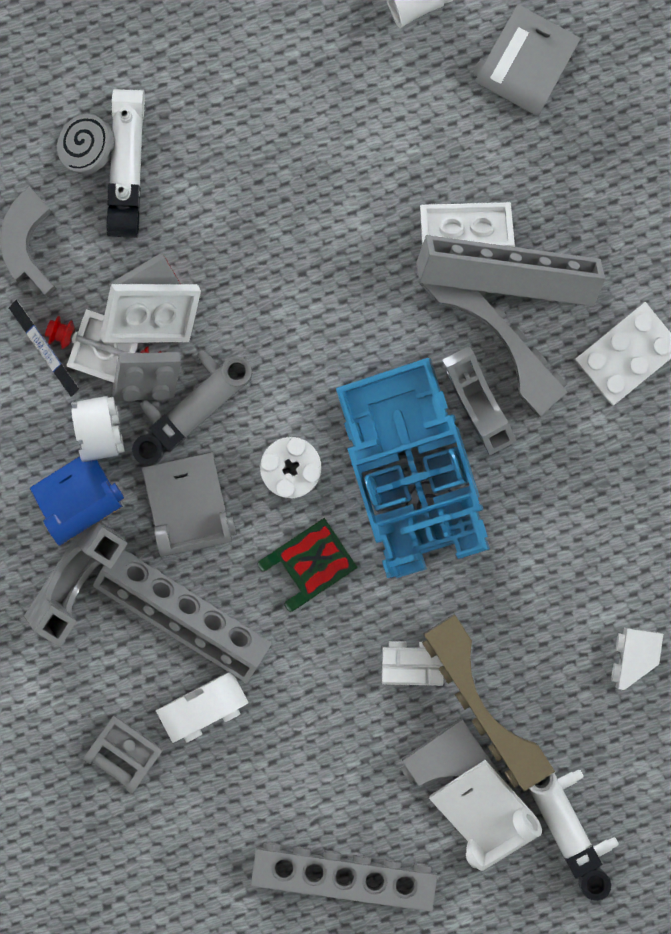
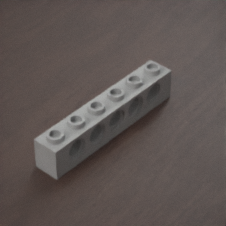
[93,550,272,683]
[251,842,438,912]

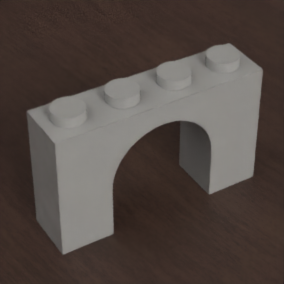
[24,521,128,647]

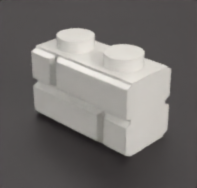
[382,641,443,686]

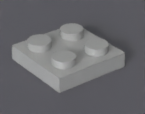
[113,352,181,402]

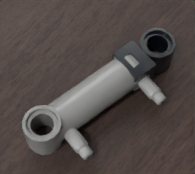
[132,350,253,465]

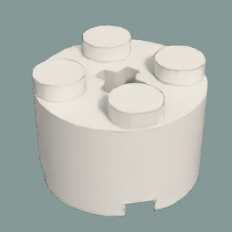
[71,396,125,462]
[260,437,321,498]

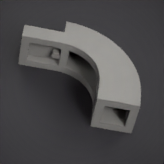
[0,186,57,297]
[443,346,517,455]

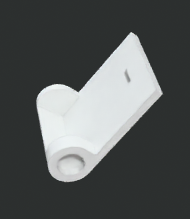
[429,760,542,871]

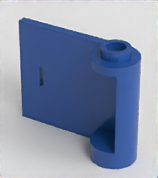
[30,456,124,546]

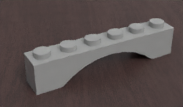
[419,282,568,418]

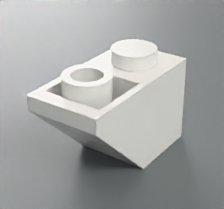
[611,628,664,690]

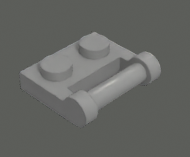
[82,715,164,794]

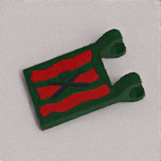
[257,518,358,612]

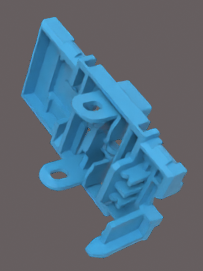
[336,358,490,578]

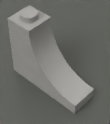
[400,718,504,787]

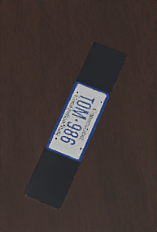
[9,300,79,397]

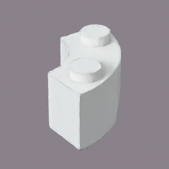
[156,672,249,743]

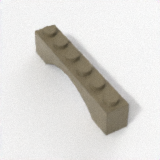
[422,614,555,791]

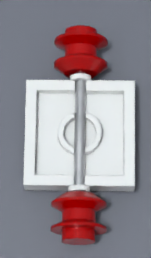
[45,309,162,383]

